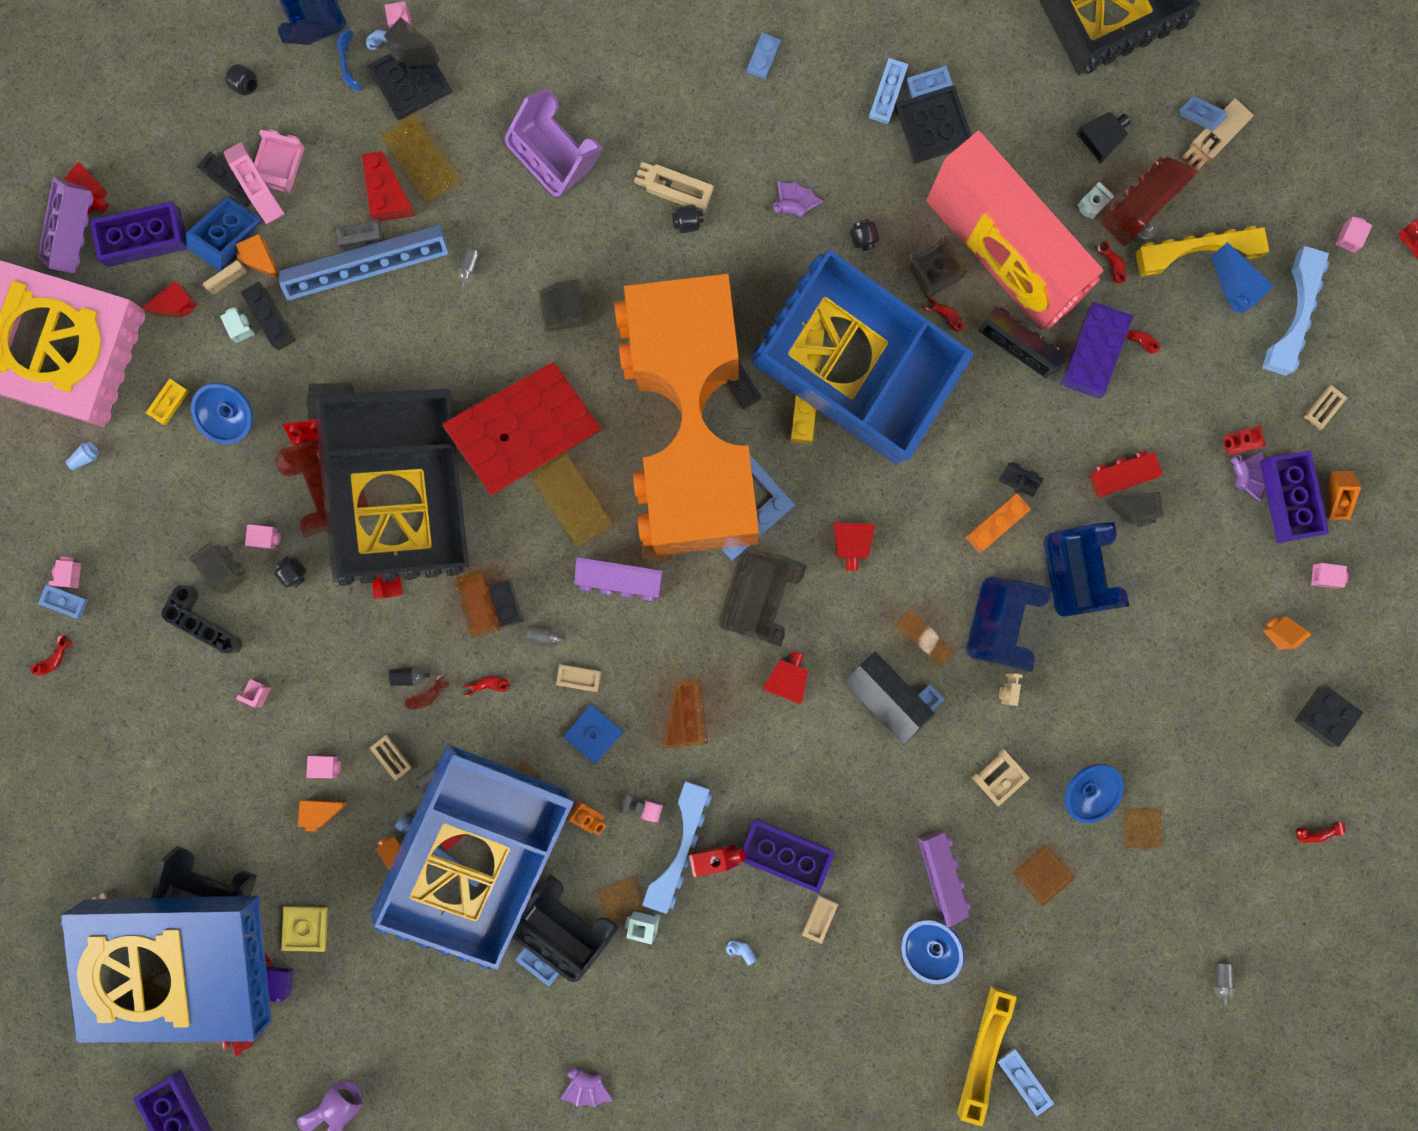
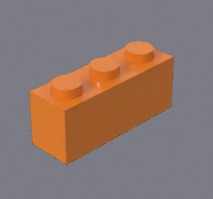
[966,493,1031,553]

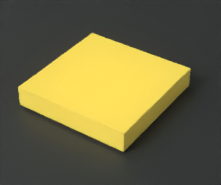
[281,906,328,952]

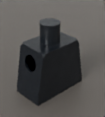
[1076,112,1131,164]

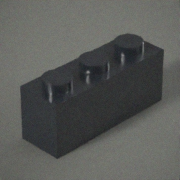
[240,282,296,351]

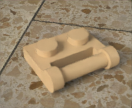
[971,749,1030,807]

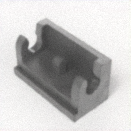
[336,219,383,251]

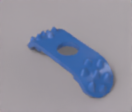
[336,29,362,91]

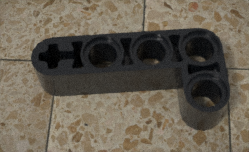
[161,585,242,654]

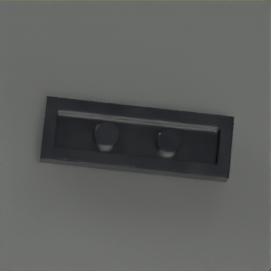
[197,152,251,208]
[727,360,762,410]

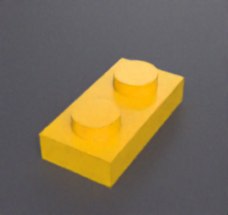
[146,379,190,426]

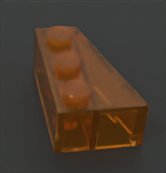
[455,569,502,639]
[661,680,708,749]

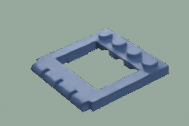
[722,455,795,561]

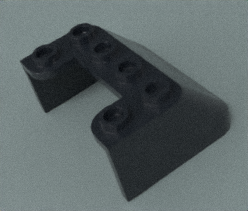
[151,846,257,898]
[512,874,619,982]

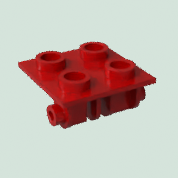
[282,419,318,451]

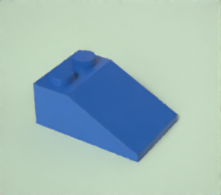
[186,196,262,271]
[1211,242,1274,314]

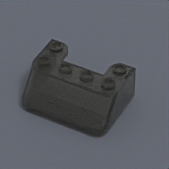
[719,548,807,647]

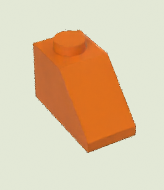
[236,234,279,278]
[1327,471,1361,520]
[1263,616,1311,650]
[298,799,348,832]
[375,836,401,871]

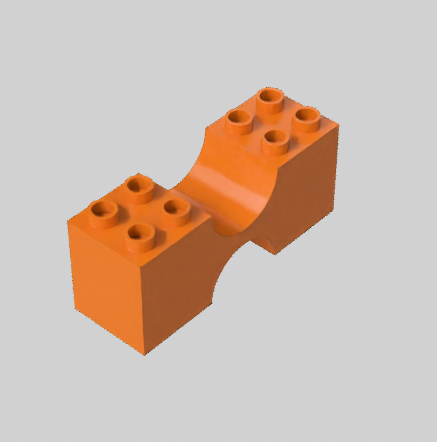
[614,274,759,556]

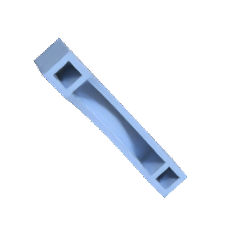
[1262,246,1329,376]
[643,780,712,914]

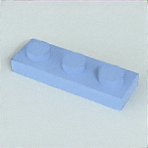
[869,58,908,124]
[997,1047,1054,1117]

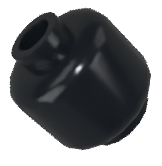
[225,64,258,96]
[672,204,704,233]
[850,219,880,252]
[274,556,307,588]

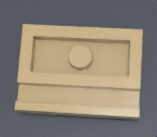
[999,673,1022,706]

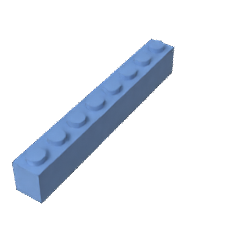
[279,225,449,301]

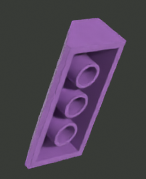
[37,176,93,273]
[574,557,663,602]
[917,830,971,927]

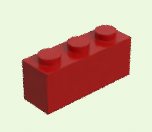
[1090,450,1163,498]

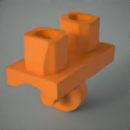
[567,801,606,835]

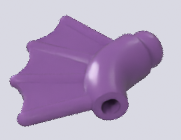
[773,181,823,218]
[1231,451,1265,501]
[561,1067,613,1108]

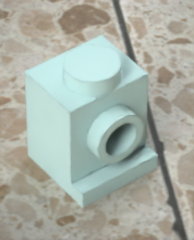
[1077,182,1114,219]
[220,307,255,343]
[625,911,660,944]

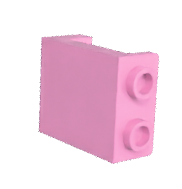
[254,129,305,194]

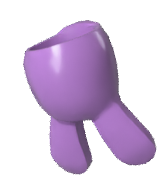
[297,1080,363,1131]

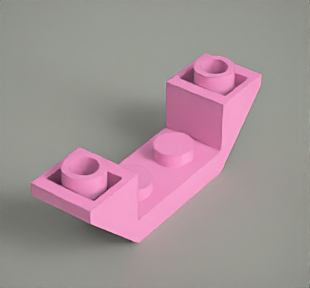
[223,142,285,225]

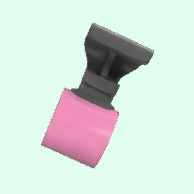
[620,793,663,822]

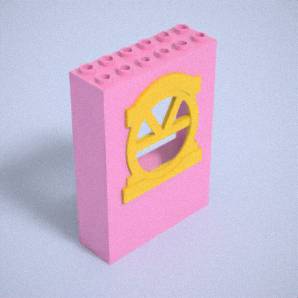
[0,260,145,428]

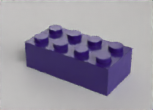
[90,202,187,267]
[1060,302,1133,399]
[1260,450,1329,544]
[741,818,835,893]
[133,1070,212,1131]

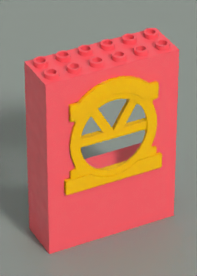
[926,130,1104,330]

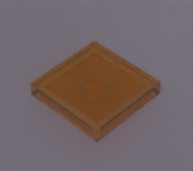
[1013,845,1075,906]

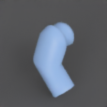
[366,29,396,50]
[726,940,757,965]

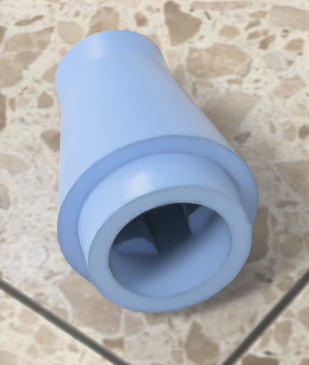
[66,442,99,470]

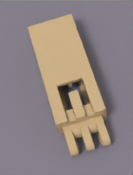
[1182,98,1254,171]
[634,162,714,213]

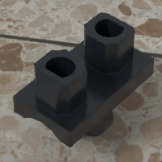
[999,462,1043,497]

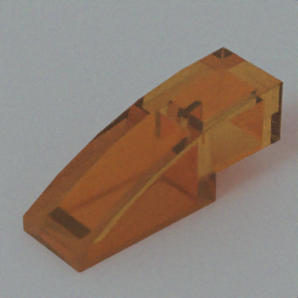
[894,609,954,668]

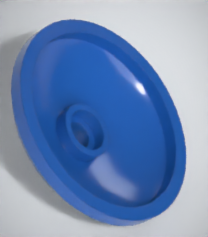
[191,382,253,444]
[1064,763,1124,823]
[901,919,965,984]

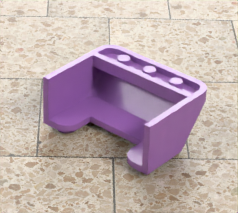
[505,88,604,197]

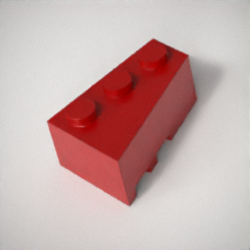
[362,151,416,221]

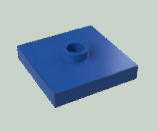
[563,704,623,765]

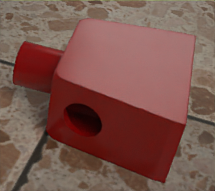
[64,162,109,214]
[833,522,875,571]
[763,651,808,704]
[689,844,745,877]

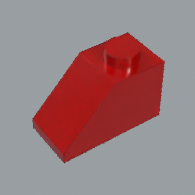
[143,281,197,318]

